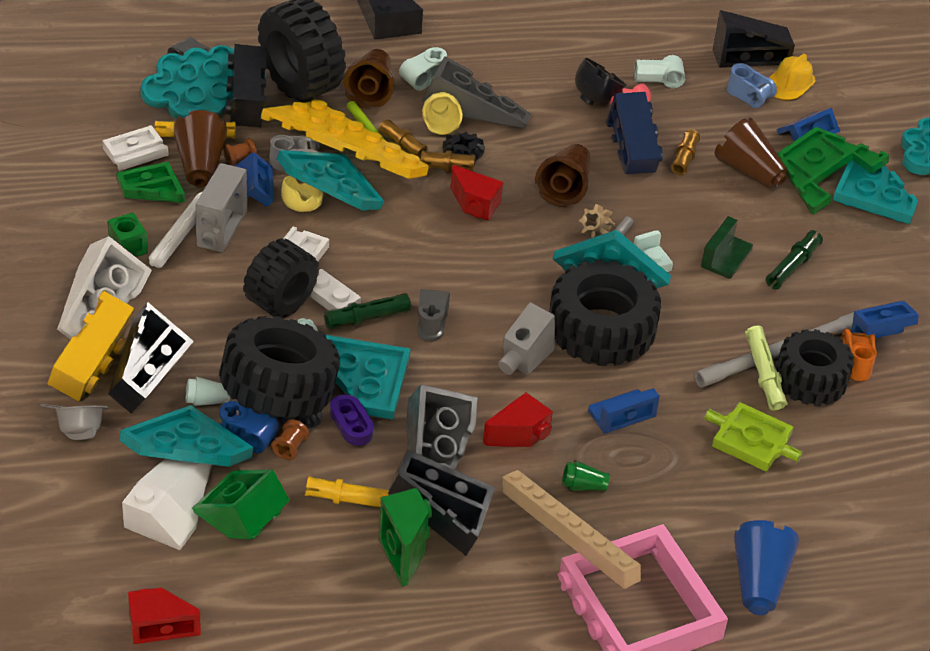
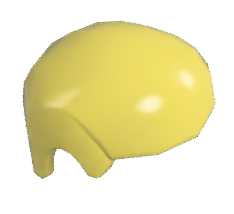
[422,92,463,135]
[281,176,323,212]

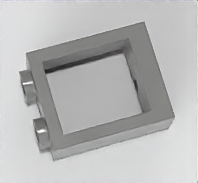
[195,163,247,253]

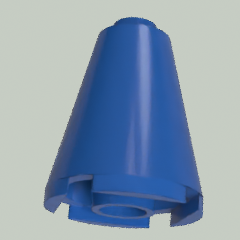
[734,520,799,615]

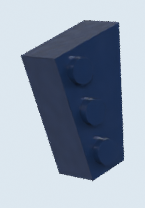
[606,92,663,174]

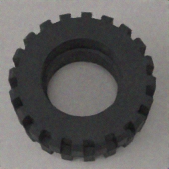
[258,0,346,102]
[549,260,661,366]
[219,316,340,419]

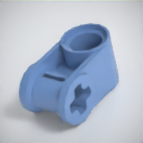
[727,63,777,108]

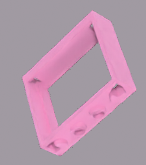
[557,524,728,651]

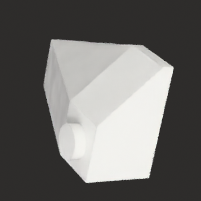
[57,236,152,339]
[122,459,212,550]

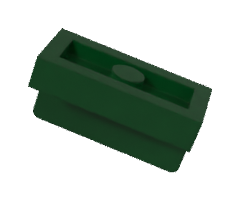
[701,216,753,279]

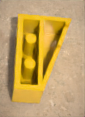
[47,291,134,402]

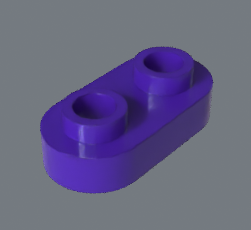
[330,394,374,446]

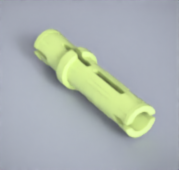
[745,325,788,411]

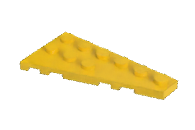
[261,100,429,179]

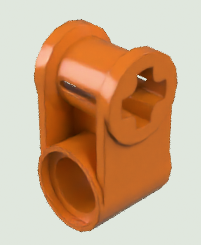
[841,329,877,381]

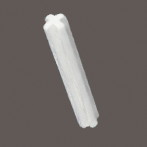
[149,192,202,268]

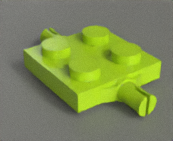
[704,402,803,472]

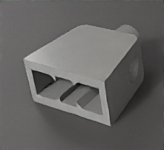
[498,302,555,375]

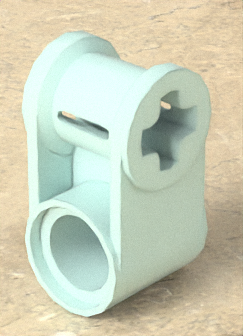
[399,47,447,91]

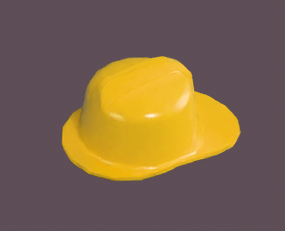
[769,53,816,100]

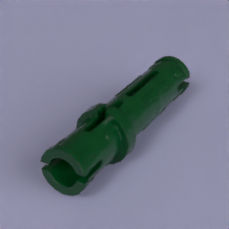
[765,230,823,290]
[324,293,411,329]

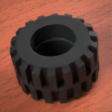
[243,238,319,317]
[776,329,854,406]

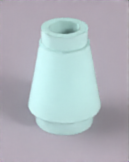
[185,376,230,406]

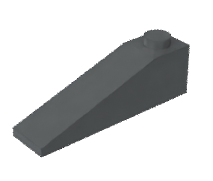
[422,56,531,128]
[406,384,478,470]

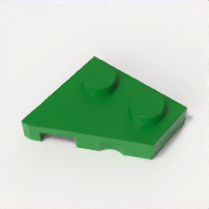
[116,161,185,203]

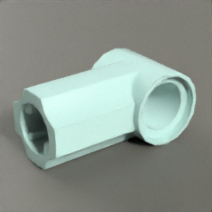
[634,55,686,88]

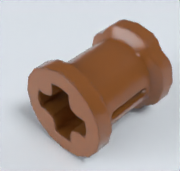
[223,138,257,166]
[271,419,309,460]

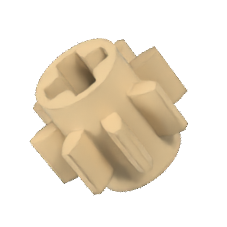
[579,204,615,238]

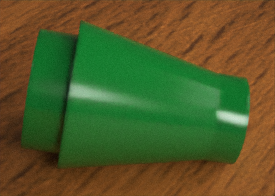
[562,460,610,492]

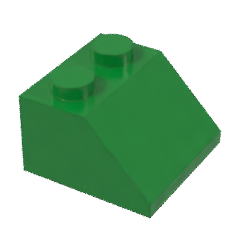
[192,469,290,540]
[378,488,432,587]

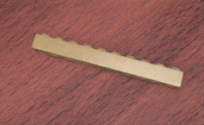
[502,470,641,589]

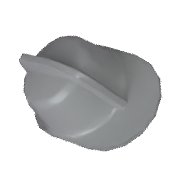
[40,404,109,440]

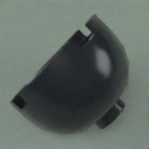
[575,58,626,105]

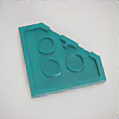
[276,150,384,211]
[833,160,919,224]
[552,230,671,288]
[326,335,411,420]
[119,405,253,467]

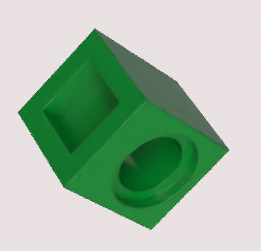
[107,212,148,257]

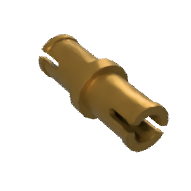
[378,119,428,160]
[671,129,700,176]
[420,150,476,172]

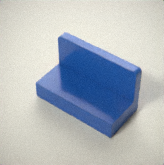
[777,107,840,141]
[235,152,274,207]
[852,301,919,338]
[588,388,660,434]

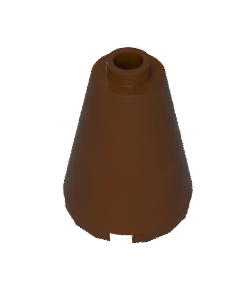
[343,49,395,109]
[173,110,227,187]
[714,117,787,188]
[535,144,590,207]

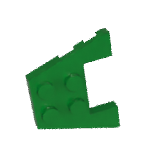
[777,127,889,215]

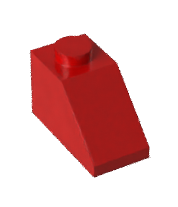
[450,165,503,221]
[483,392,553,447]
[128,587,201,644]

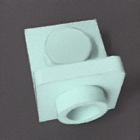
[634,230,673,272]

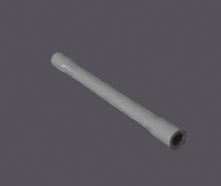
[694,312,854,388]

